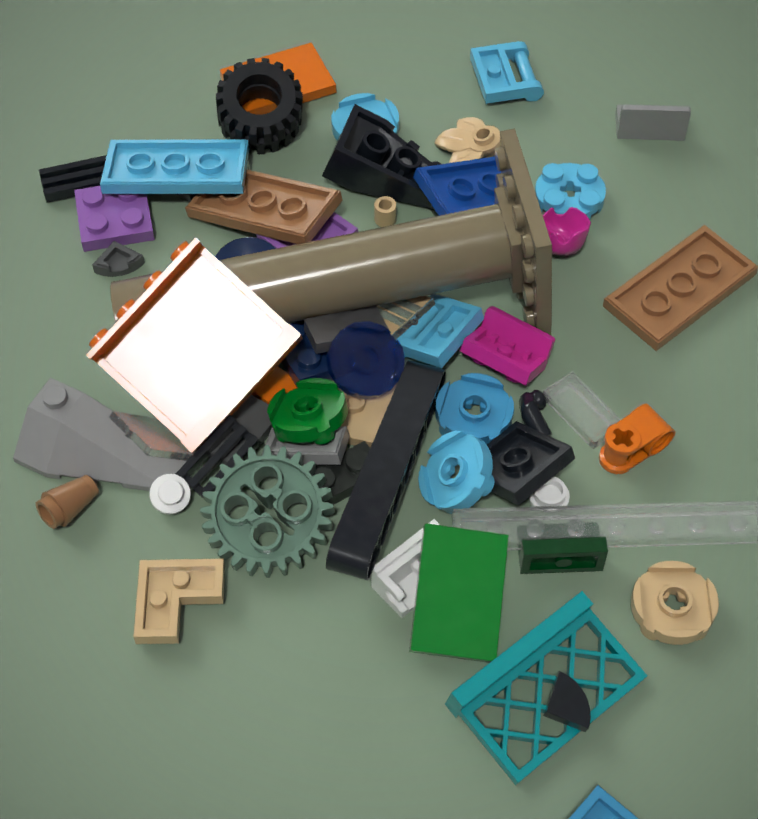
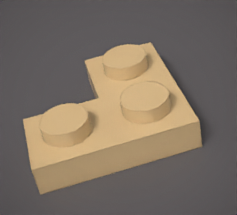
[133,559,225,644]

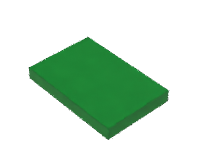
[409,523,509,663]

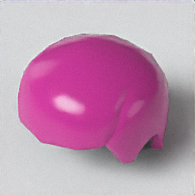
[543,207,591,256]

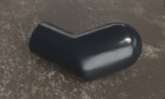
[519,390,552,436]

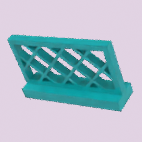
[445,591,648,785]

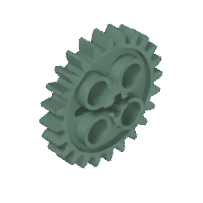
[200,445,335,578]

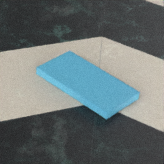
[100,139,249,194]

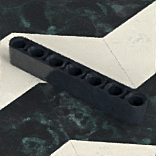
[326,360,446,580]

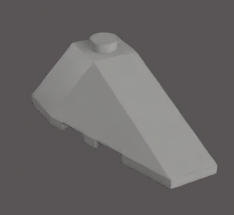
[13,378,188,491]

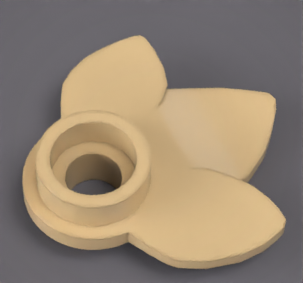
[434,117,500,163]

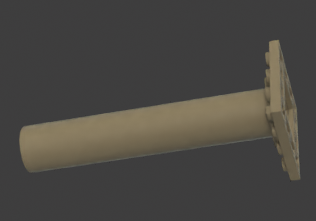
[110,128,552,335]

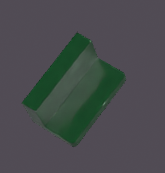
[516,524,608,574]

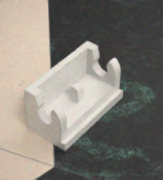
[371,519,440,618]

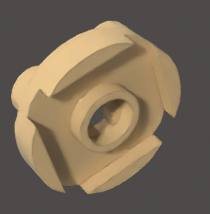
[631,561,719,645]

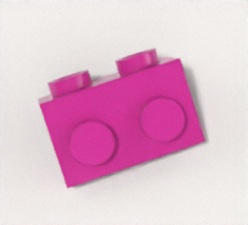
[460,306,555,386]

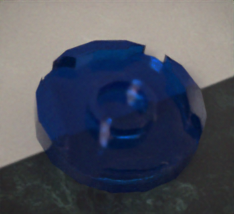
[326,321,405,399]

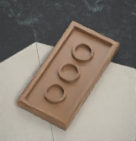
[185,170,343,244]
[603,225,758,351]

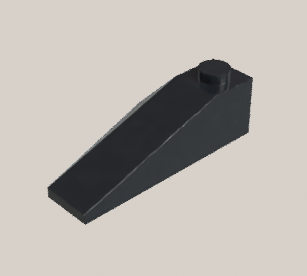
[322,104,441,210]

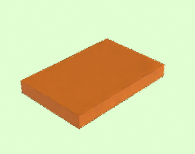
[220,42,336,115]

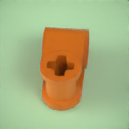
[599,403,676,474]

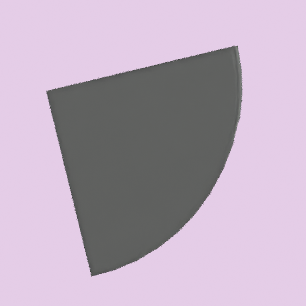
[92,241,145,277]

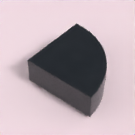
[543,671,591,732]

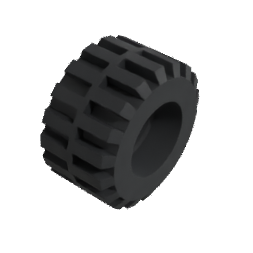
[216,58,303,154]

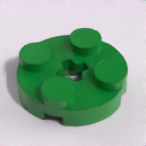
[267,378,348,444]

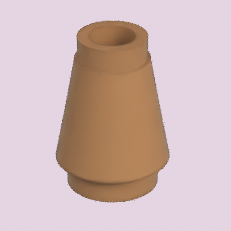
[36,475,99,529]

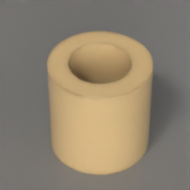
[374,196,396,227]

